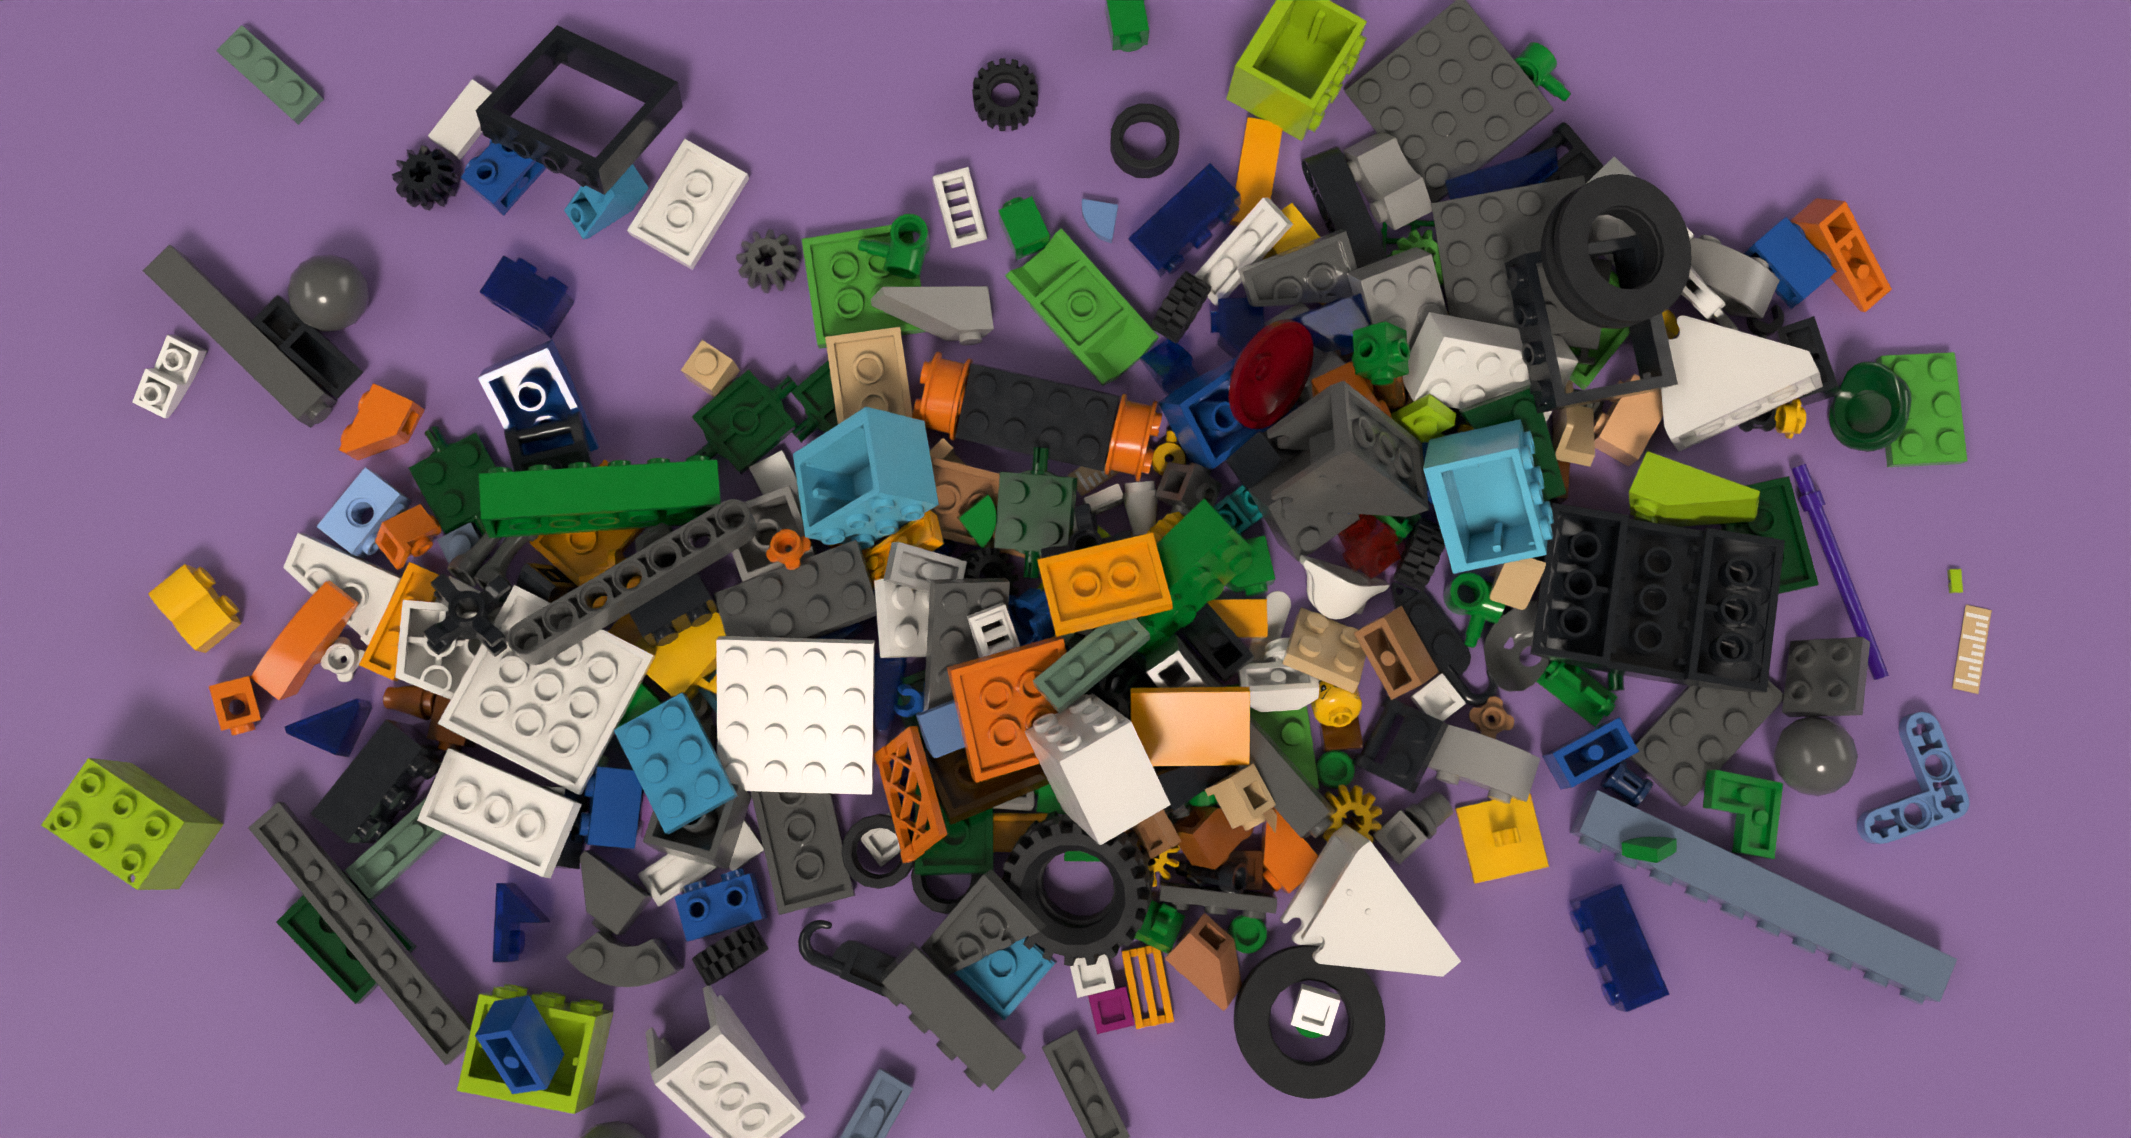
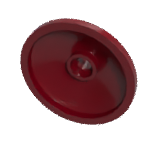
[1228,319,1314,429]

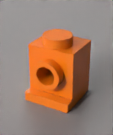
[375,504,441,570]
[209,676,262,736]

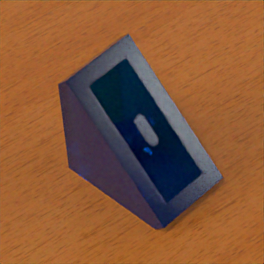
[284,698,373,757]

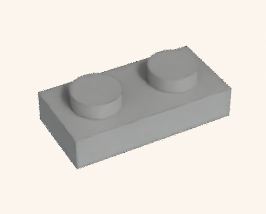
[883,542,967,594]

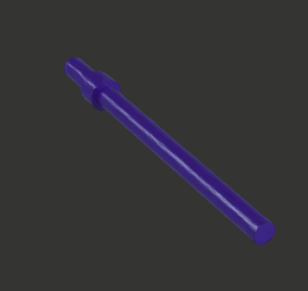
[1791,464,1889,680]

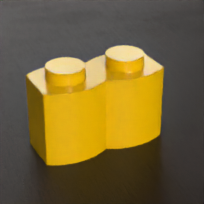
[148,564,242,653]

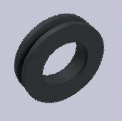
[1541,174,1692,329]
[1234,945,1385,1099]

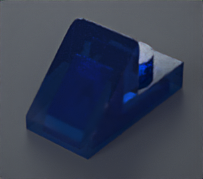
[1140,339,1200,396]
[492,883,550,962]

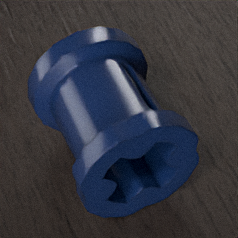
[1600,760,1653,808]

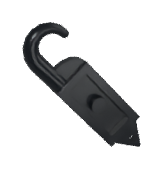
[1391,582,1498,706]
[798,920,904,1005]

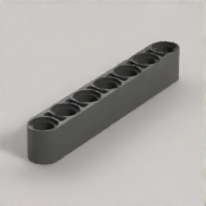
[507,499,757,665]

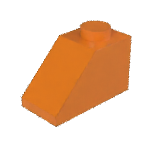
[1261,807,1319,893]

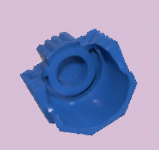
[1008,587,1055,646]

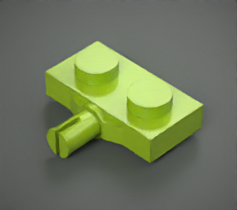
[1391,394,1456,442]

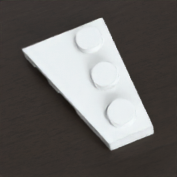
[283,533,402,645]

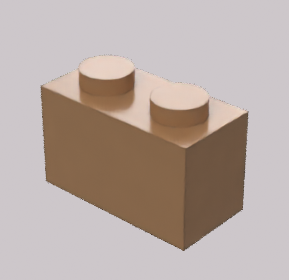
[1354,606,1439,700]

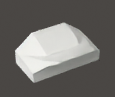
[1238,662,1319,712]

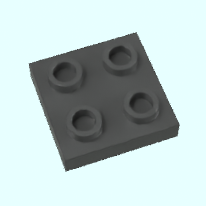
[1782,637,1870,717]

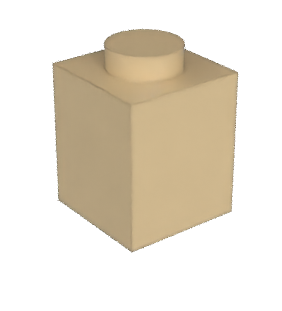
[681,340,740,397]

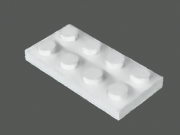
[417,748,582,878]

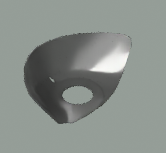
[1484,600,1552,692]

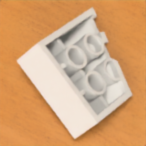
[395,600,501,699]

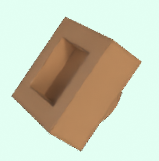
[1131,809,1182,860]

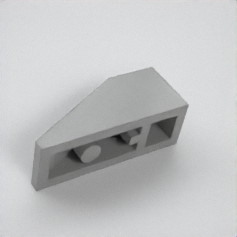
[871,286,994,345]

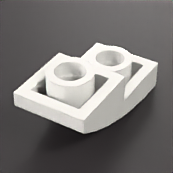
[133,335,207,418]

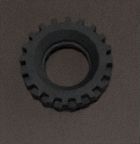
[1001,810,1154,966]

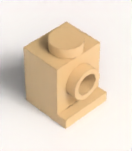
[1205,763,1276,831]

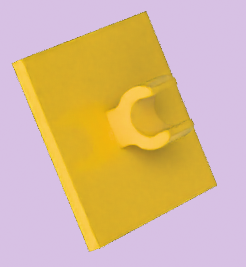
[1455,793,1549,884]

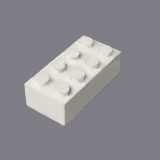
[1400,312,1578,422]

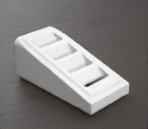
[932,167,987,249]
[967,602,1020,658]

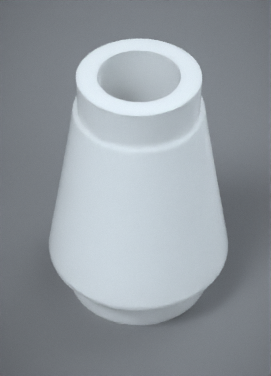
[1123,481,1158,536]

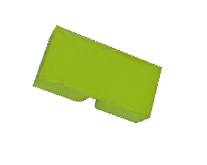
[1947,569,1963,593]

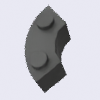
[566,932,684,987]

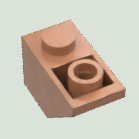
[1165,913,1242,1011]

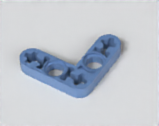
[1857,712,1970,844]

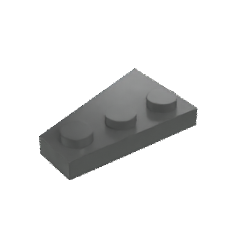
[1238,229,1358,307]
[920,869,1046,976]

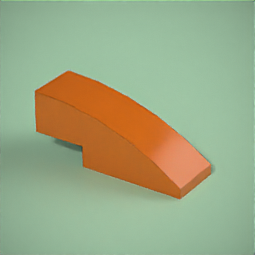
[250,581,359,701]

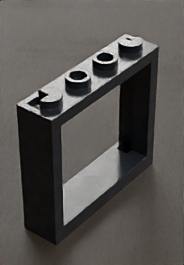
[475,25,683,195]
[1504,235,1678,414]

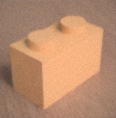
[1594,373,1663,467]

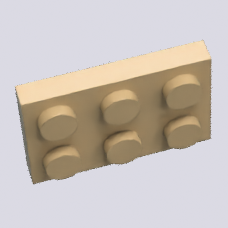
[825,327,913,424]

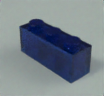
[1128,163,1241,278]
[1569,884,1670,1012]

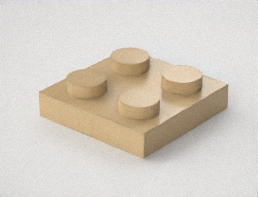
[1282,607,1366,694]

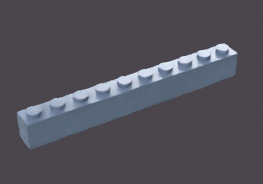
[1570,790,1957,1005]

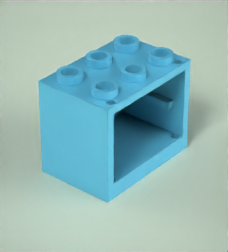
[793,407,939,550]
[1423,419,1554,574]

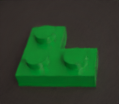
[1703,770,1783,859]

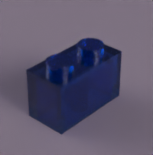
[479,255,575,339]

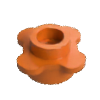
[766,528,811,570]

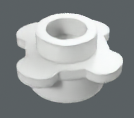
[321,637,365,682]

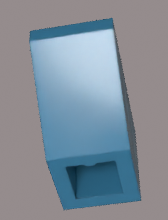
[564,164,649,239]

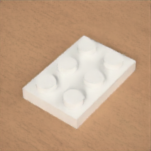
[627,139,749,270]
[874,579,930,658]

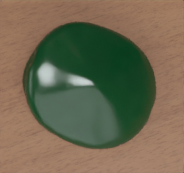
[1829,362,1912,452]

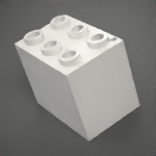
[1024,693,1171,845]

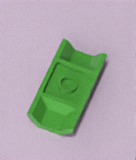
[1005,229,1159,386]

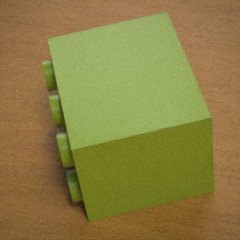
[1226,0,1367,141]
[41,758,224,890]
[457,984,614,1114]

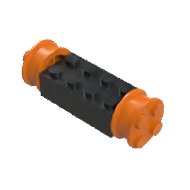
[912,351,1163,482]

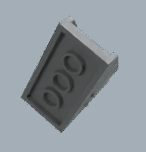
[1267,381,1429,517]

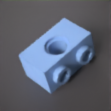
[316,467,412,559]

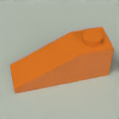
[1790,198,1892,312]

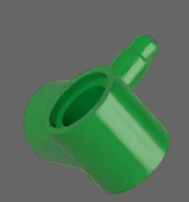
[1514,42,1571,101]
[858,214,930,279]
[1443,573,1505,648]

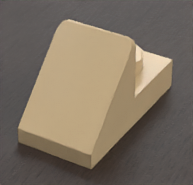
[1489,558,1546,610]

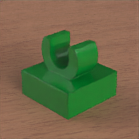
[1134,900,1186,954]

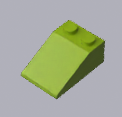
[1629,451,1760,527]

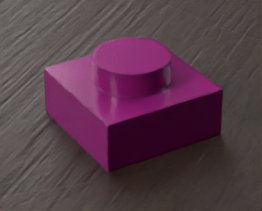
[1088,986,1135,1034]

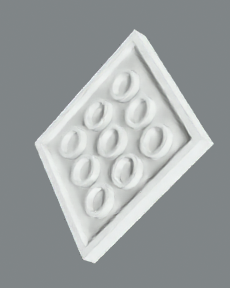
[438,585,655,795]
[716,636,875,794]

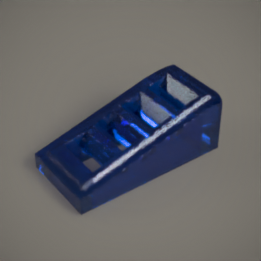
[875,653,908,735]

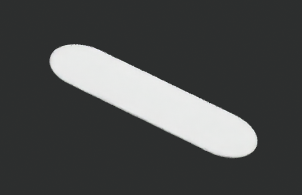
[1249,591,1291,664]

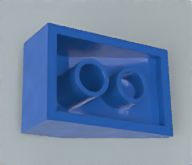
[478,339,599,455]
[1158,357,1298,469]

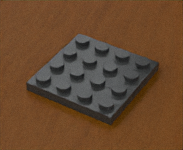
[1344,0,1554,203]
[1431,175,1601,335]

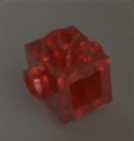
[1338,514,1401,579]

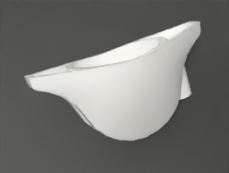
[1300,555,1390,619]

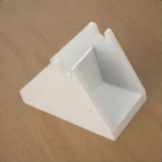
[1661,315,1823,452]
[1280,824,1461,977]
[645,985,806,1138]

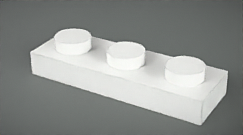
[1194,198,1293,305]

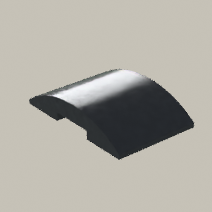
[1530,503,1785,693]

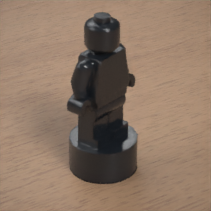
[1175,860,1248,894]

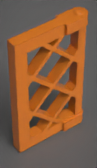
[874,726,947,863]

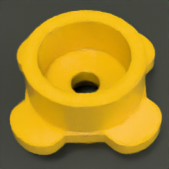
[1774,398,1806,439]

